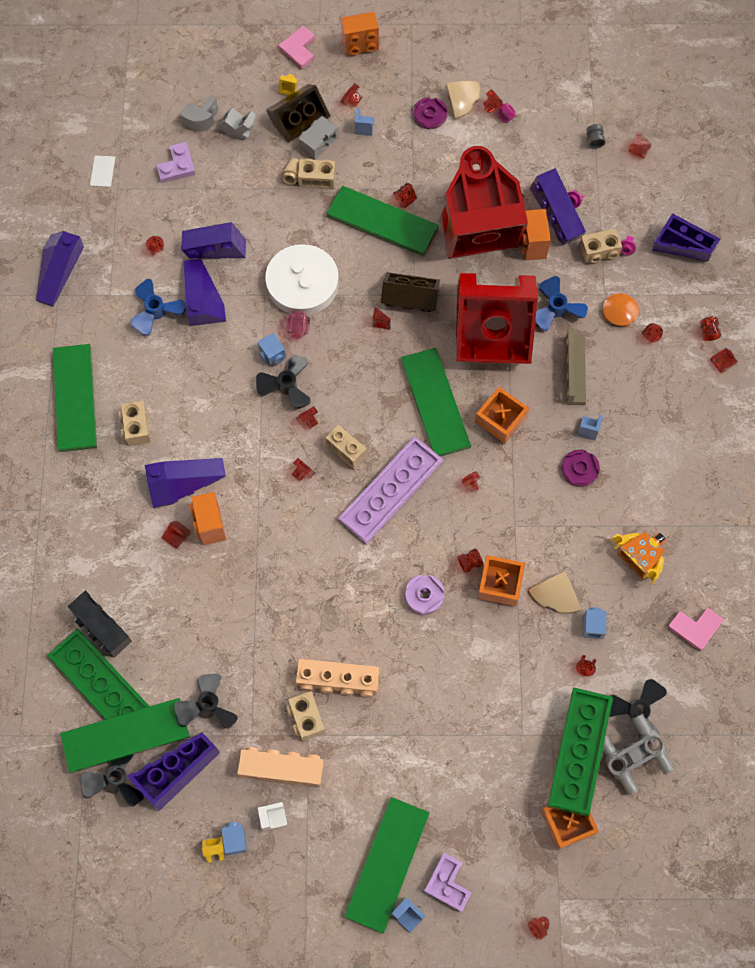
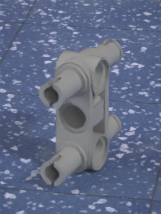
[602,714,675,795]

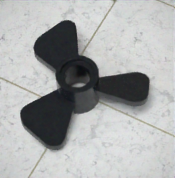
[256,356,311,409]
[174,674,238,729]
[609,679,667,743]
[80,755,144,807]

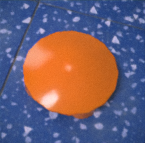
[603,293,639,327]

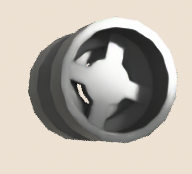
[586,124,606,149]

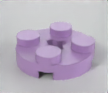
[405,575,444,615]

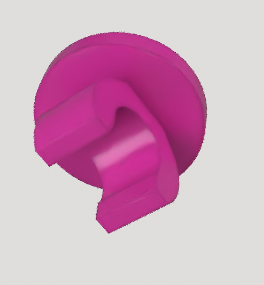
[568,190,584,208]
[620,235,636,255]

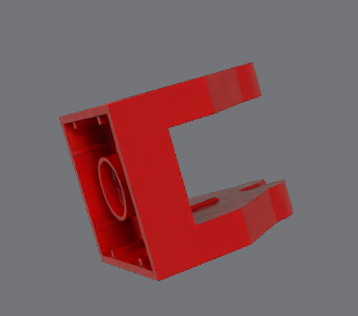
[440,146,528,259]
[456,273,538,364]

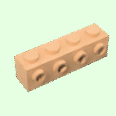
[296,659,379,697]
[238,747,324,788]

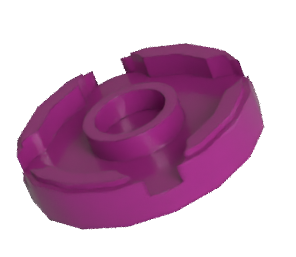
[413,97,447,129]
[561,449,600,487]

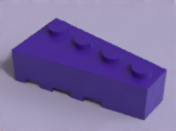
[529,168,586,245]
[127,732,220,811]

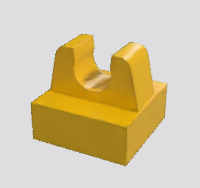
[279,74,298,96]
[202,836,225,863]

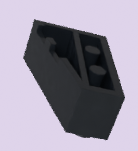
[67,590,132,658]

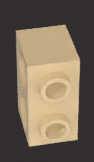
[298,159,336,189]
[579,229,622,263]
[119,401,151,446]
[325,425,367,470]
[286,691,325,741]

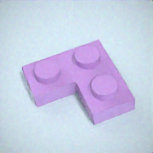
[156,142,195,183]
[424,853,472,912]

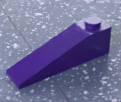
[36,231,84,307]
[183,259,226,326]
[145,458,226,508]

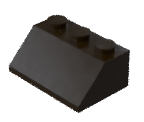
[266,84,331,142]
[381,272,440,312]

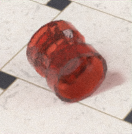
[700,316,722,341]
[457,548,484,573]

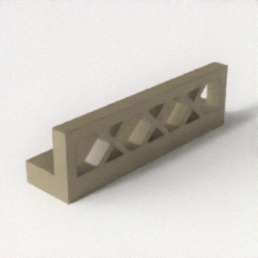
[566,328,586,405]

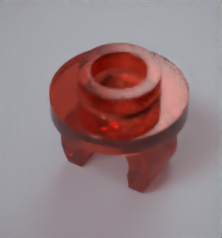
[146,236,164,255]
[576,655,596,676]

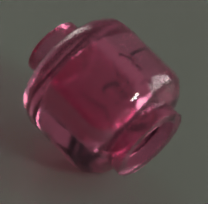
[286,311,310,338]

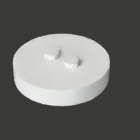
[266,244,339,316]

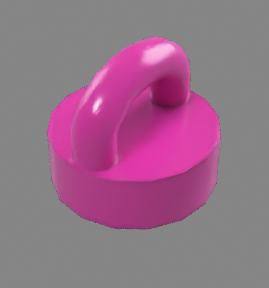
[497,102,517,123]

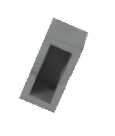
[299,116,338,160]

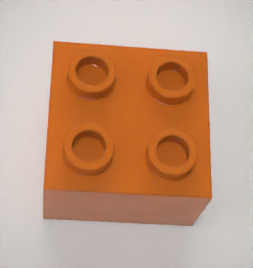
[341,11,379,56]
[521,209,551,261]
[475,387,529,444]
[189,492,226,545]
[477,555,525,607]
[541,807,599,850]

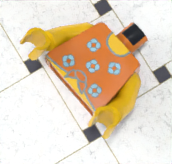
[609,532,666,585]

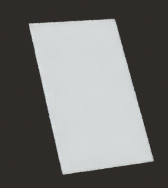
[90,156,115,187]

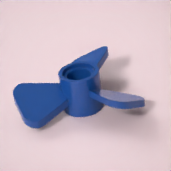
[535,276,588,332]
[131,279,186,336]

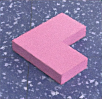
[279,26,315,69]
[668,608,724,652]

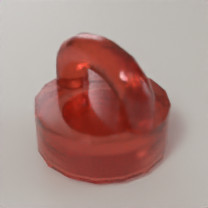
[642,323,663,342]
[461,471,481,491]
[528,916,550,940]

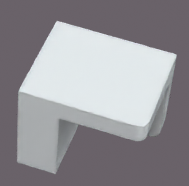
[258,802,287,831]

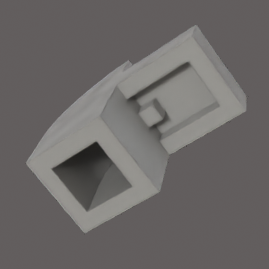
[180,95,218,131]
[218,108,256,139]

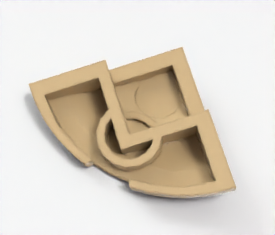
[446,81,480,120]
[528,572,581,614]

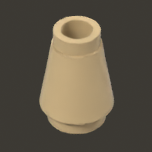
[282,158,300,185]

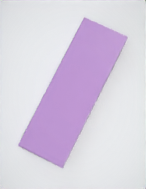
[338,436,443,544]

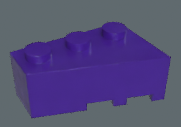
[652,213,720,261]
[181,222,246,259]

